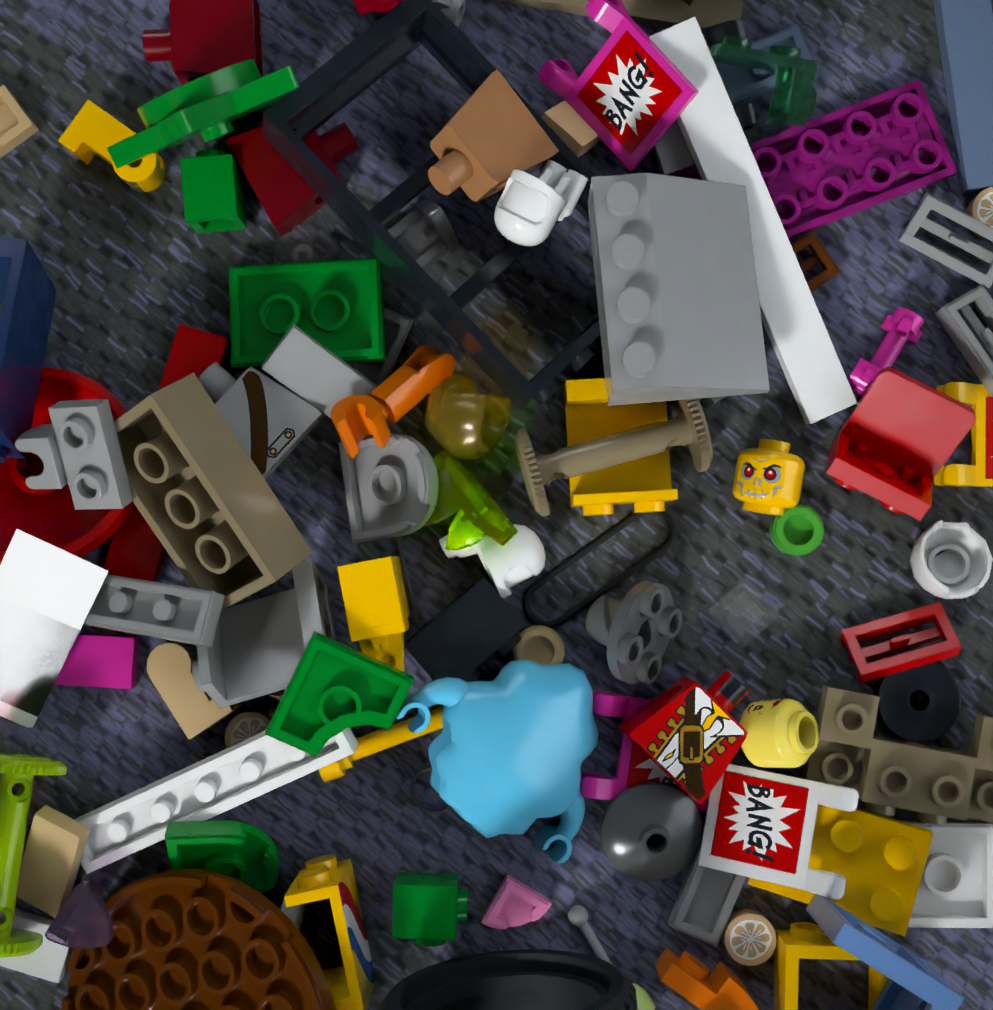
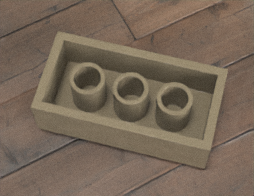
[114,372,313,611]

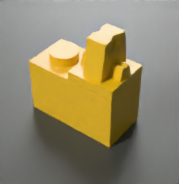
[337,556,411,671]

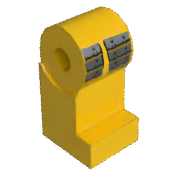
[58,99,166,192]

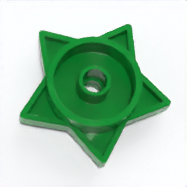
[107,59,300,169]

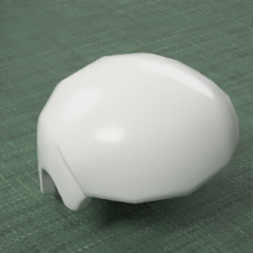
[910,520,993,599]

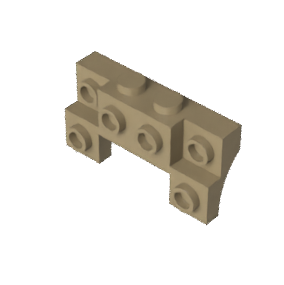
[799,685,993,825]

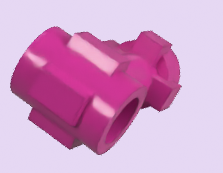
[847,307,924,398]

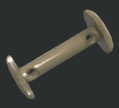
[514,399,713,517]

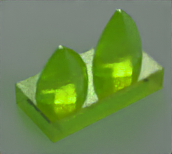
[424,449,518,551]

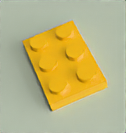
[748,804,933,936]

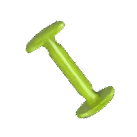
[0,753,67,957]

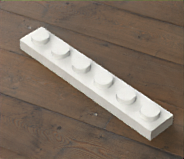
[74,728,359,874]

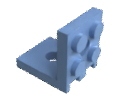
[805,894,965,1010]

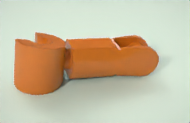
[330,345,455,459]

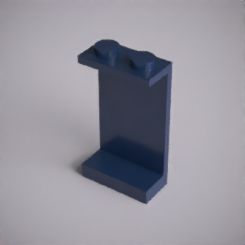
[0,237,56,463]

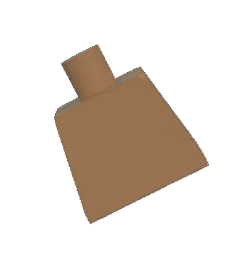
[428,69,559,202]

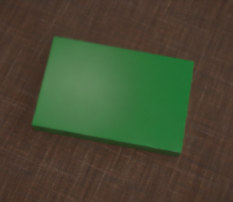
[229,257,386,371]

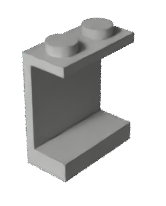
[192,559,336,708]

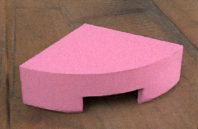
[481,874,552,929]

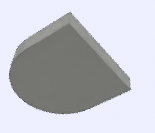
[338,434,439,544]

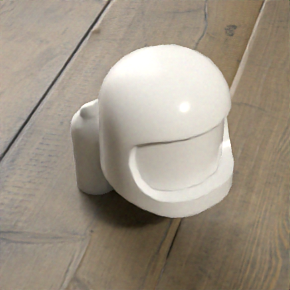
[494,159,588,246]
[439,521,546,599]

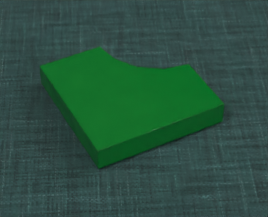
[265,631,414,757]

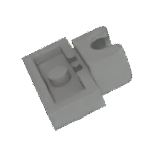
[15,399,133,510]

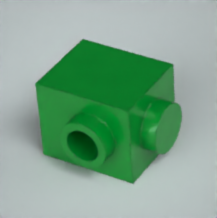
[180,149,247,234]
[392,872,468,947]

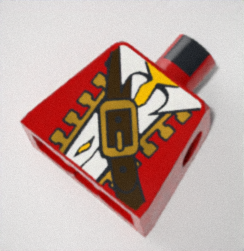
[618,671,749,805]

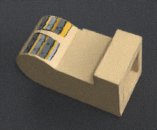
[147,641,243,740]

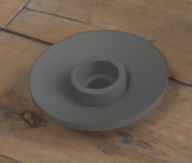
[600,782,703,881]

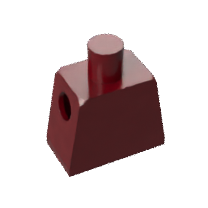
[142,0,263,85]
[226,122,360,237]

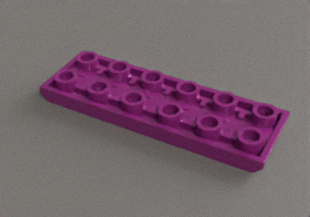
[669,79,957,239]

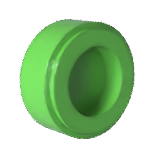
[769,504,824,555]

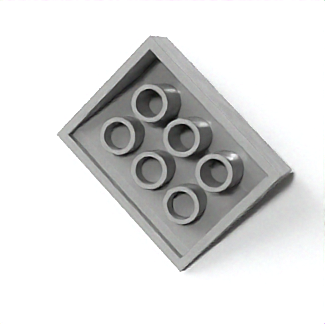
[588,173,770,406]

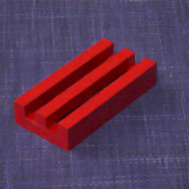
[840,602,962,683]

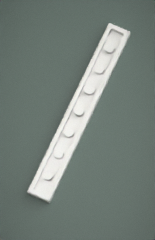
[649,16,857,424]

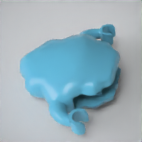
[396,659,599,864]

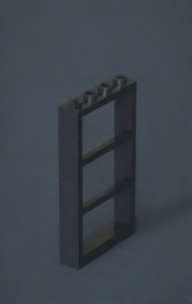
[263,0,601,410]

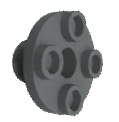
[585,580,683,684]

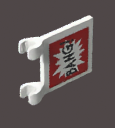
[698,764,859,899]

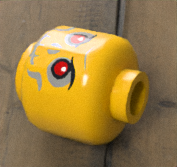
[732,439,805,516]

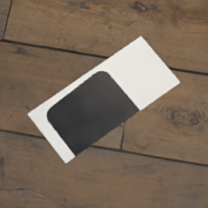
[0,529,109,728]

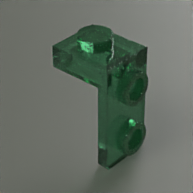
[708,36,818,128]

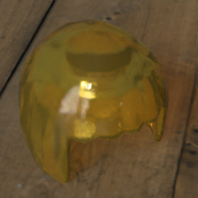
[425,374,512,460]

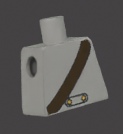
[198,362,325,480]

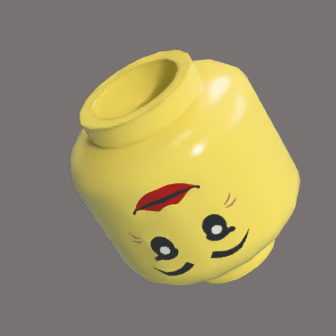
[739,698,819,768]

